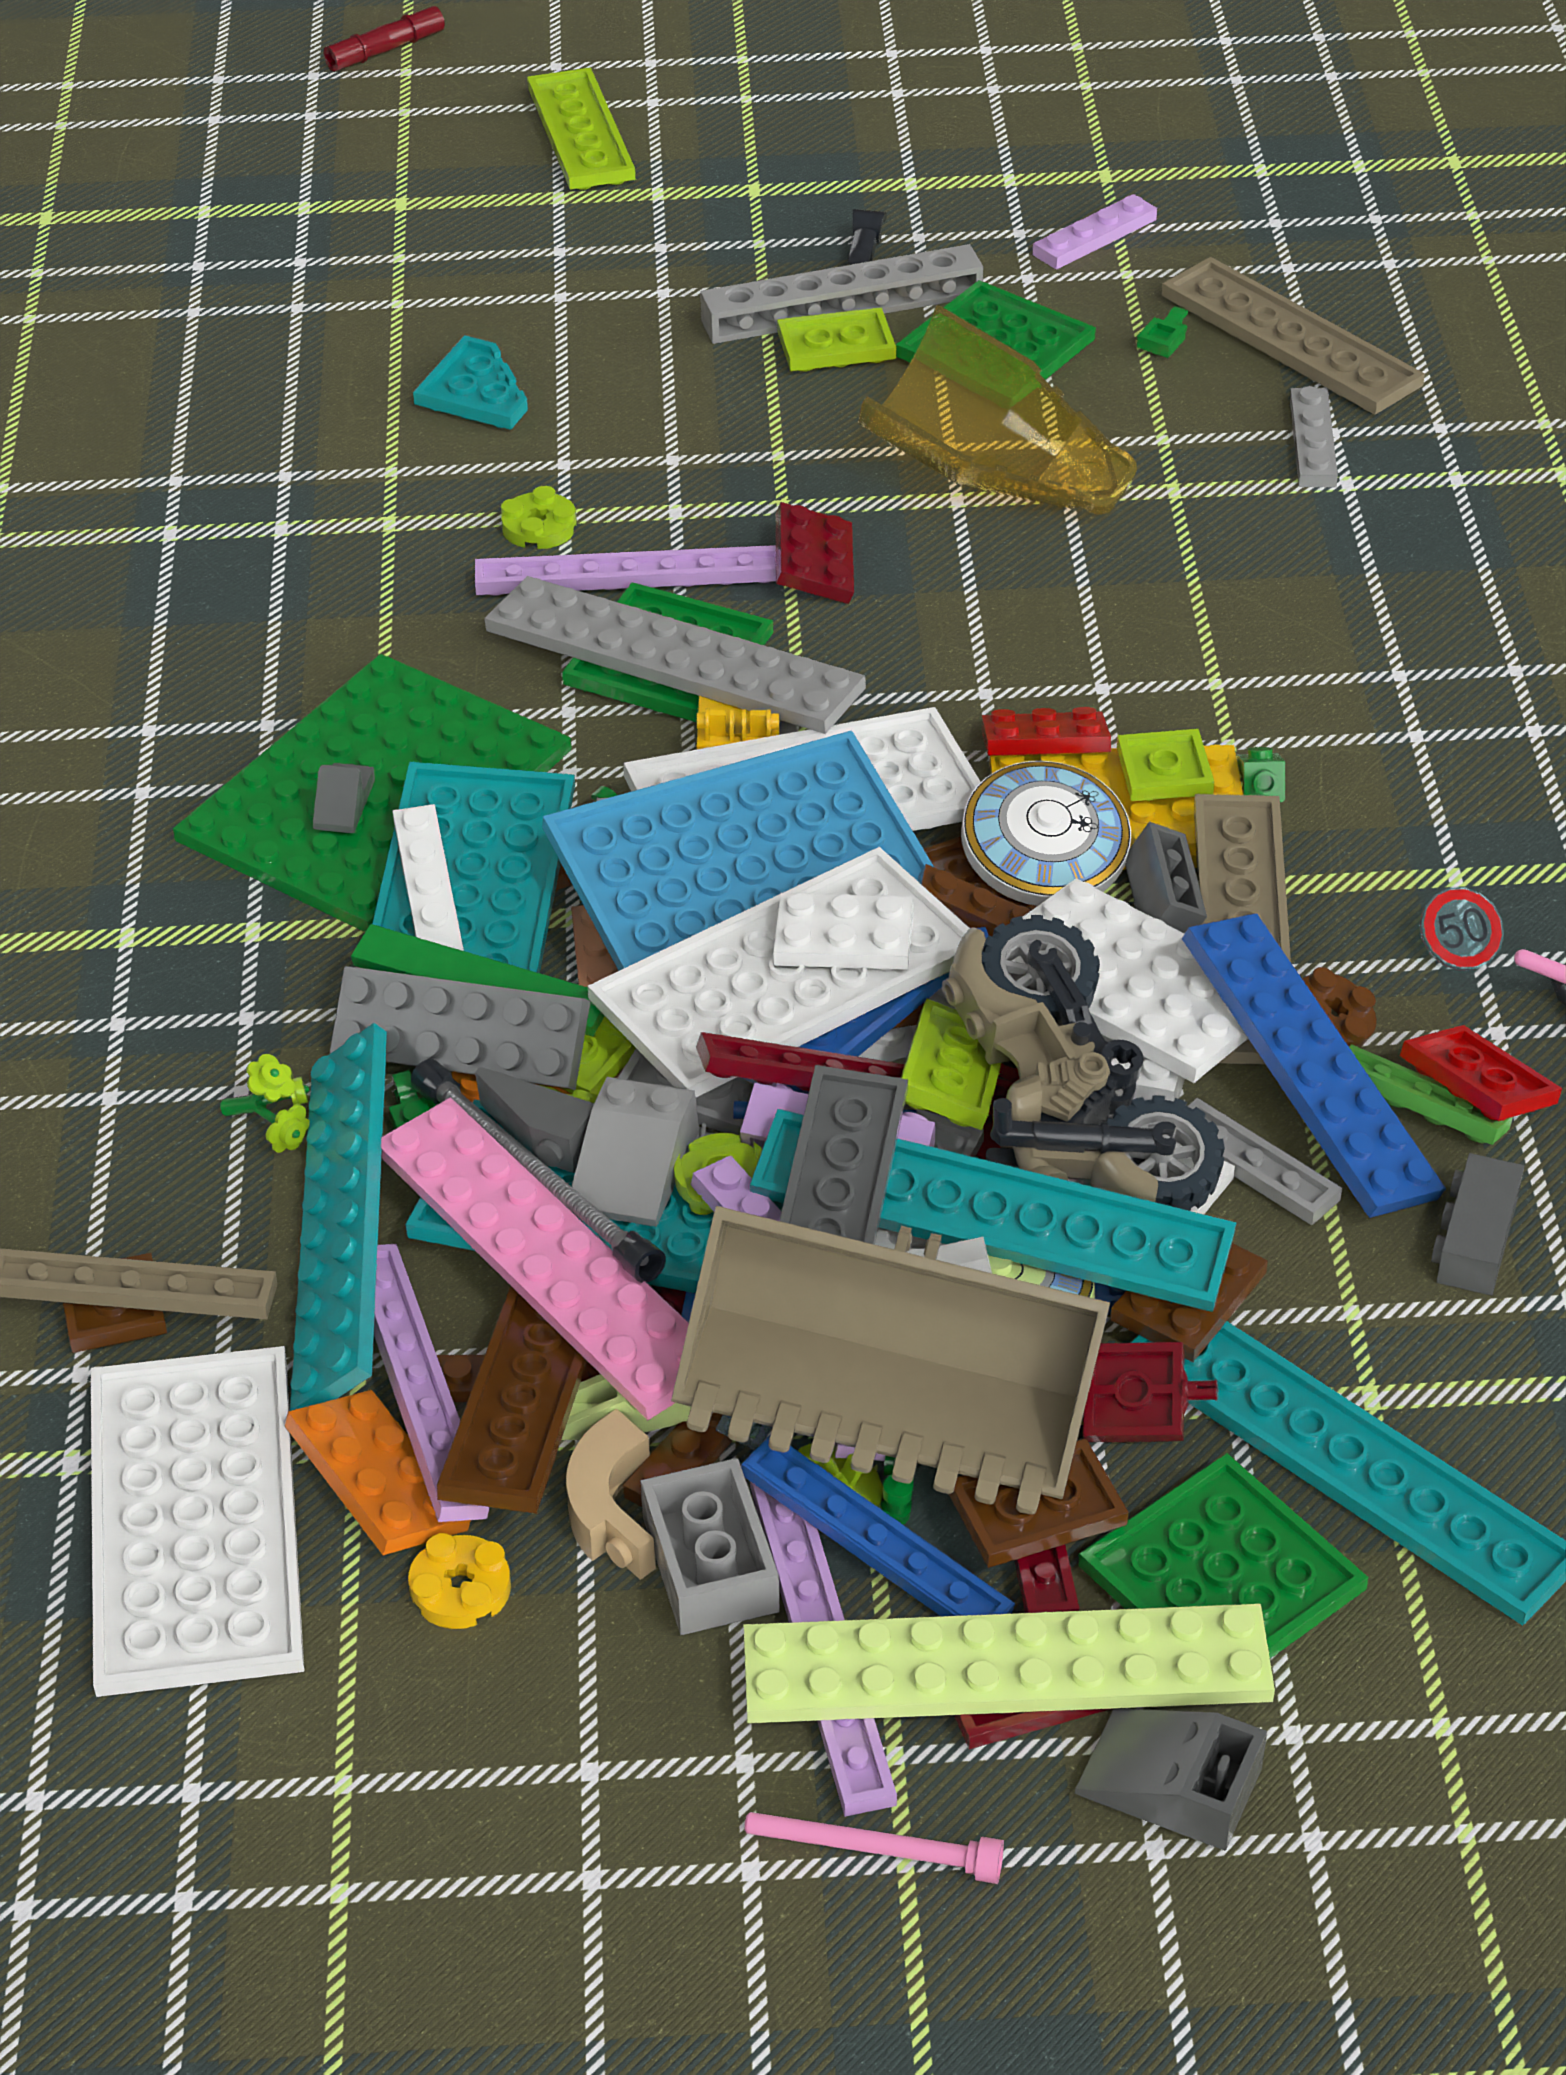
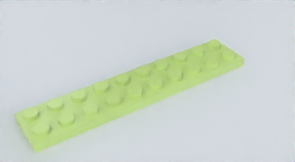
[744,1604,1275,1723]

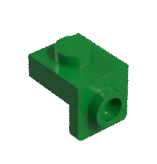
[1237,747,1285,802]

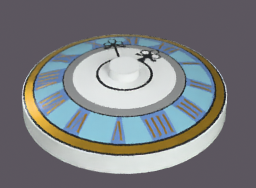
[961,761,1131,906]

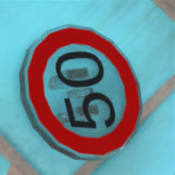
[1419,887,1504,971]

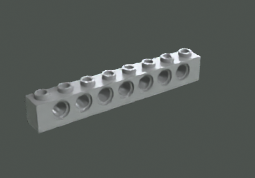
[700,244,983,344]

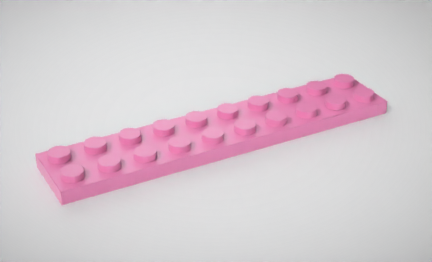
[381,1097,689,1420]

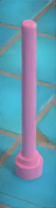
[744,1812,1004,1884]

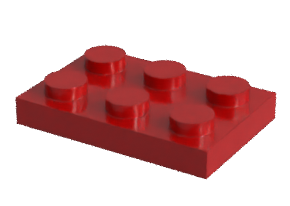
[982,707,1111,756]
[1400,1025,1562,1121]

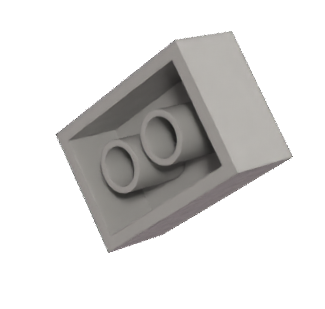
[640,1458,779,1635]

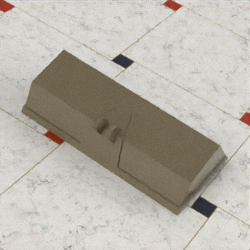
[671,1206,1110,1515]

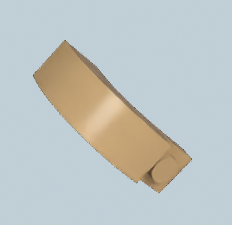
[566,1409,656,1580]

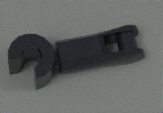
[848,209,887,265]

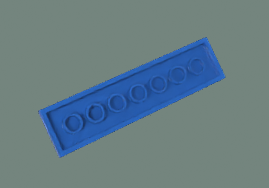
[1182,913,1446,1218]

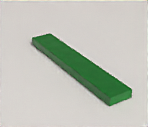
[351,924,605,1037]

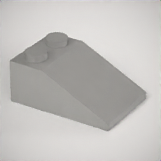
[570,1077,699,1227]

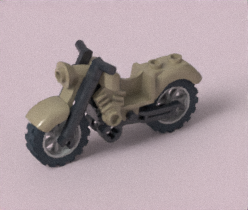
[942,915,1225,1211]

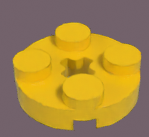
[408,1533,511,1629]

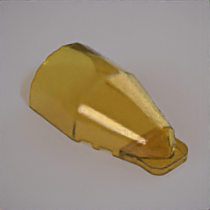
[858,305,1137,515]

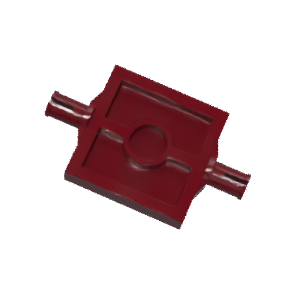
[1083,1342,1218,1442]

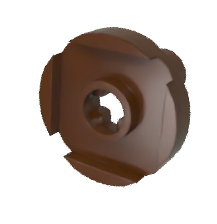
[1302,967,1376,1048]

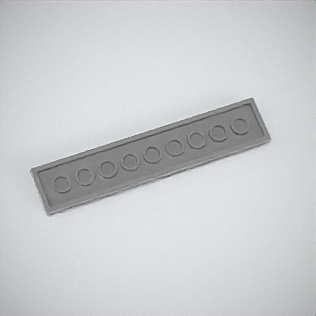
[484,576,866,734]

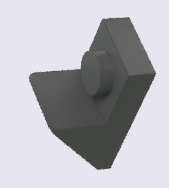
[313,763,375,833]

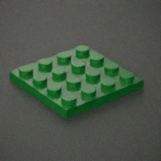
[896,280,1096,406]
[562,582,773,722]
[1079,1453,1369,1659]

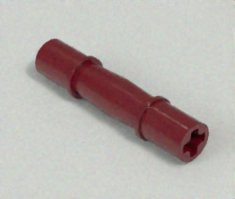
[323,6,445,72]

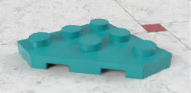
[413,335,528,430]

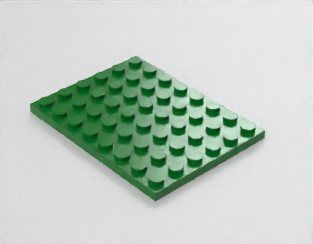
[173,653,572,932]

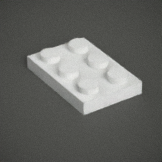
[773,893,913,969]

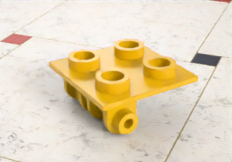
[697,696,780,749]

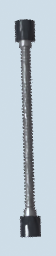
[411,1059,666,1283]

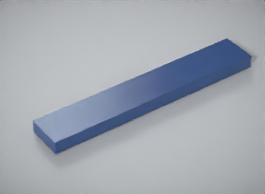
[741,1434,1015,1617]

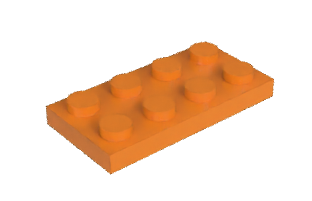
[285,1390,471,1555]

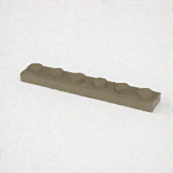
[0,1249,278,1320]

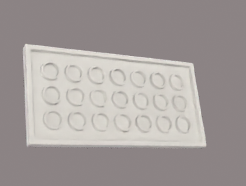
[624,707,981,831]
[588,847,970,1097]
[91,1346,304,1697]

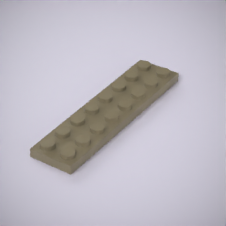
[1162,257,1425,415]
[1194,794,1291,1064]

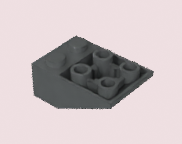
[1075,1708,1267,1851]

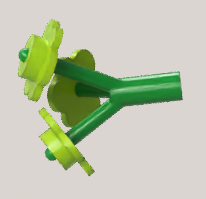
[220,1054,310,1153]

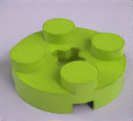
[501,486,577,549]
[674,1133,763,1215]

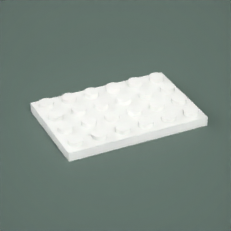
[1010,878,1248,1083]

